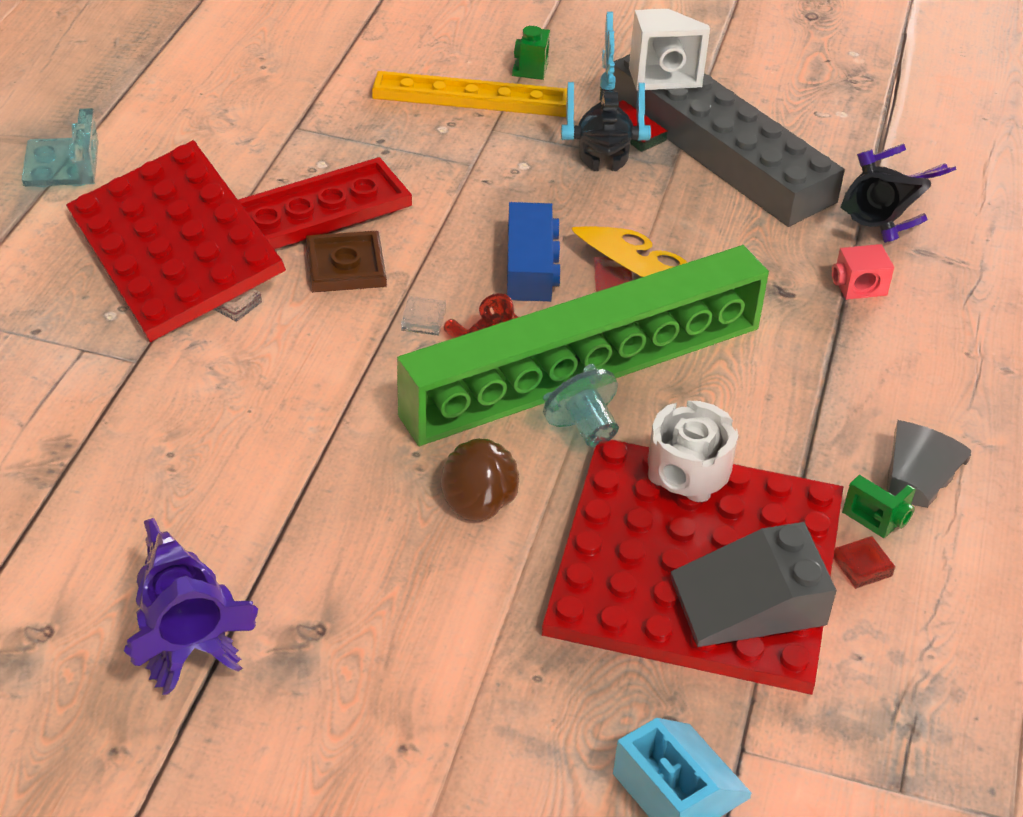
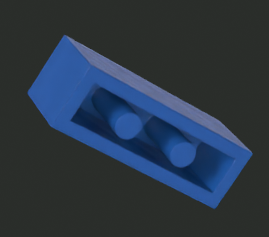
[507,202,560,302]

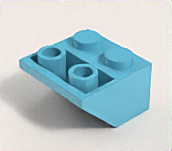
[613,718,752,817]

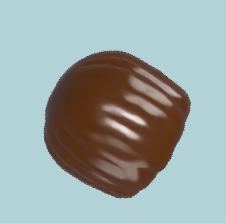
[441,438,519,521]

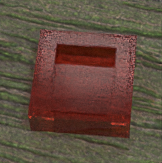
[833,536,896,589]

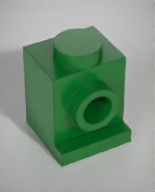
[512,26,550,80]

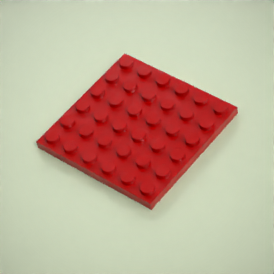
[542,437,844,695]

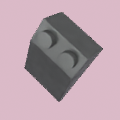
[670,522,837,647]

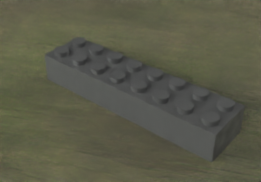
[613,54,845,227]

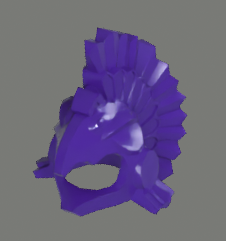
[124,518,258,695]

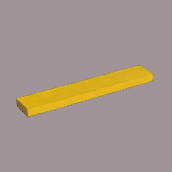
[372,71,567,117]

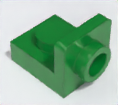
[842,474,916,538]

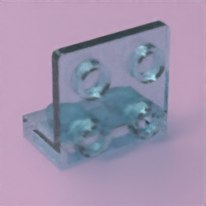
[22,108,99,187]

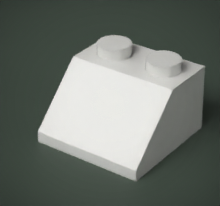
[629,9,710,90]

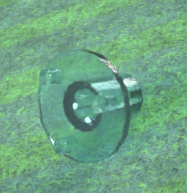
[543,364,619,447]

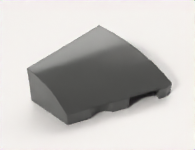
[886,420,971,508]

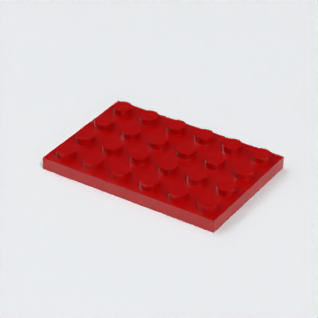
[66,140,286,342]

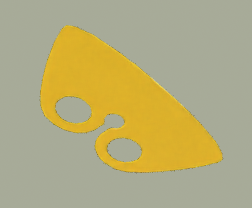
[571,226,687,277]

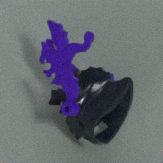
[840,143,957,243]

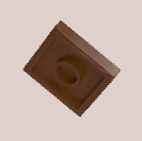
[306,231,387,293]

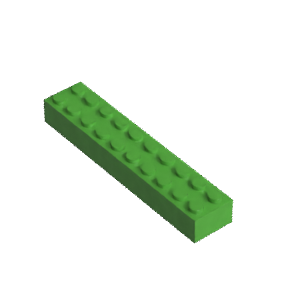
[397,245,769,447]

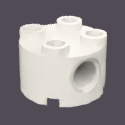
[648,401,738,502]

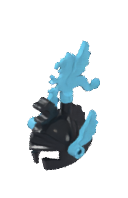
[561,12,651,171]

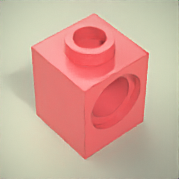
[832,244,894,300]

